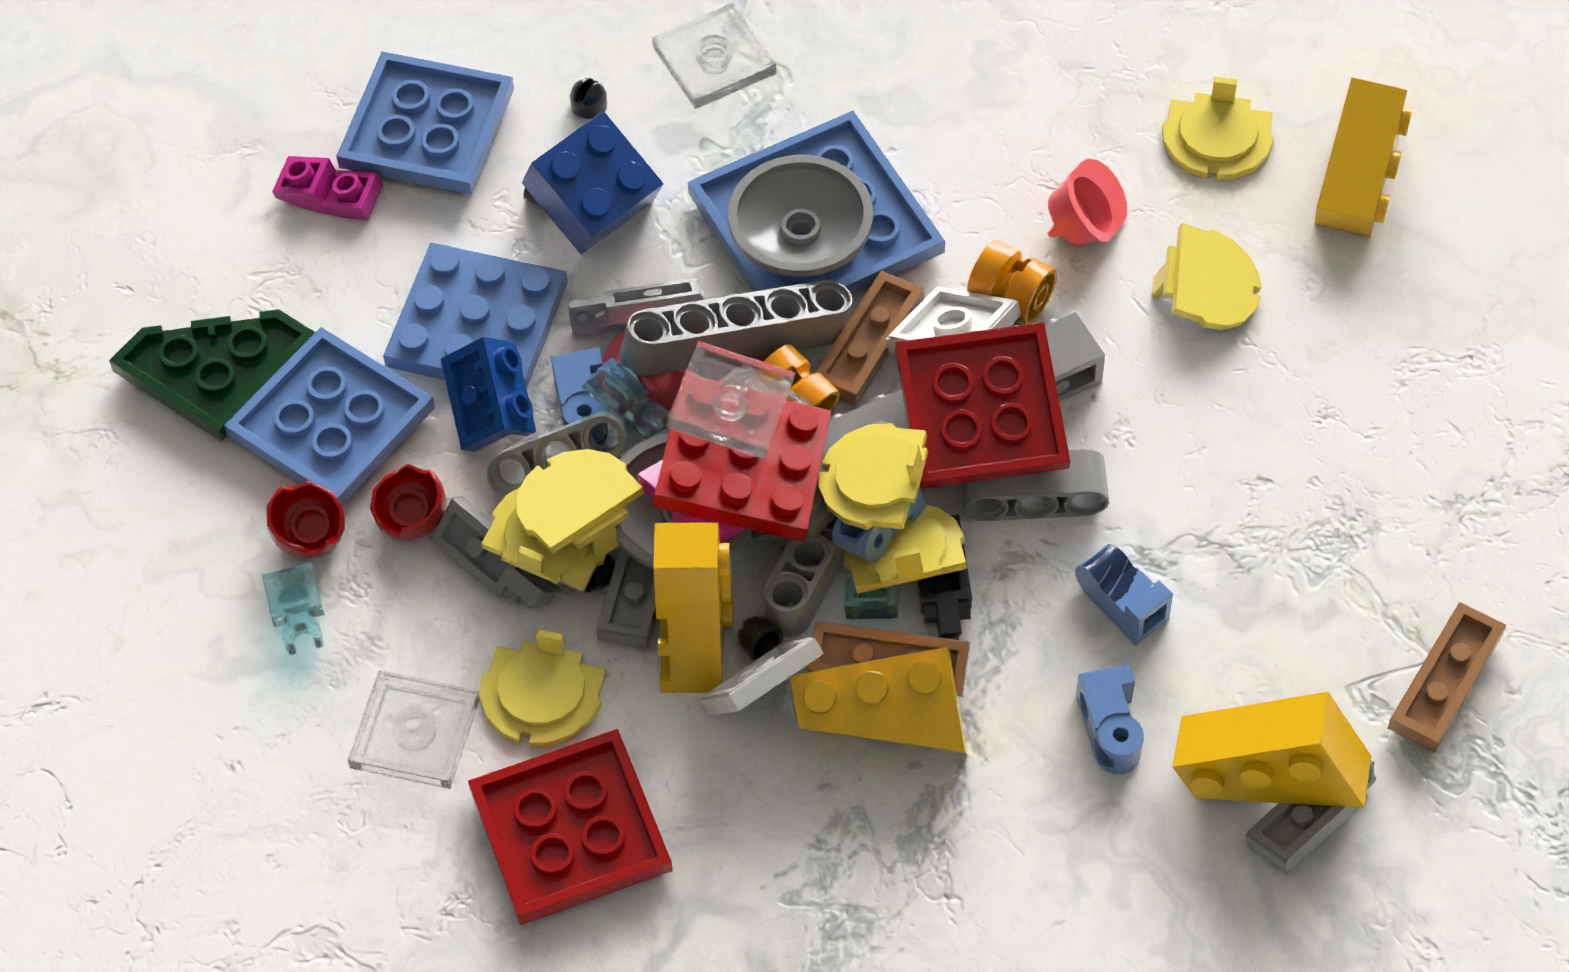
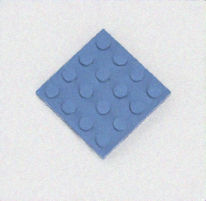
[688,111,945,294]

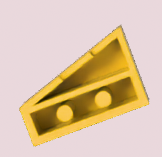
[1314,77,1413,237]
[653,523,734,693]
[790,647,968,753]
[1172,692,1372,808]

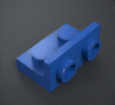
[441,337,536,452]

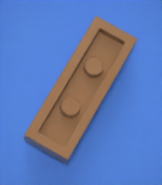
[815,270,924,405]
[1388,602,1507,753]
[808,621,970,697]

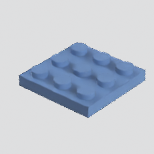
[336,51,514,195]
[383,242,568,389]
[224,327,435,506]

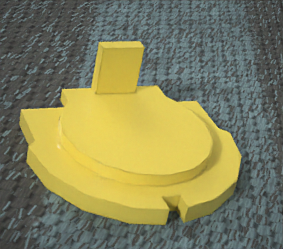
[1162,77,1274,181]
[1152,223,1262,330]
[819,423,928,530]
[516,449,644,559]
[481,488,606,592]
[844,504,967,594]
[479,629,607,747]

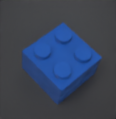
[522,111,664,255]

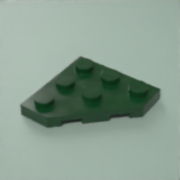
[109,309,315,442]

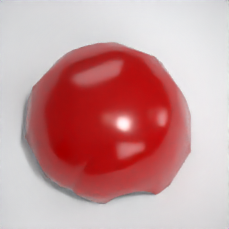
[370,464,447,541]
[266,481,345,558]

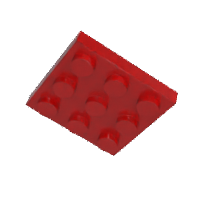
[895,322,1071,489]
[652,376,831,542]
[468,729,673,925]

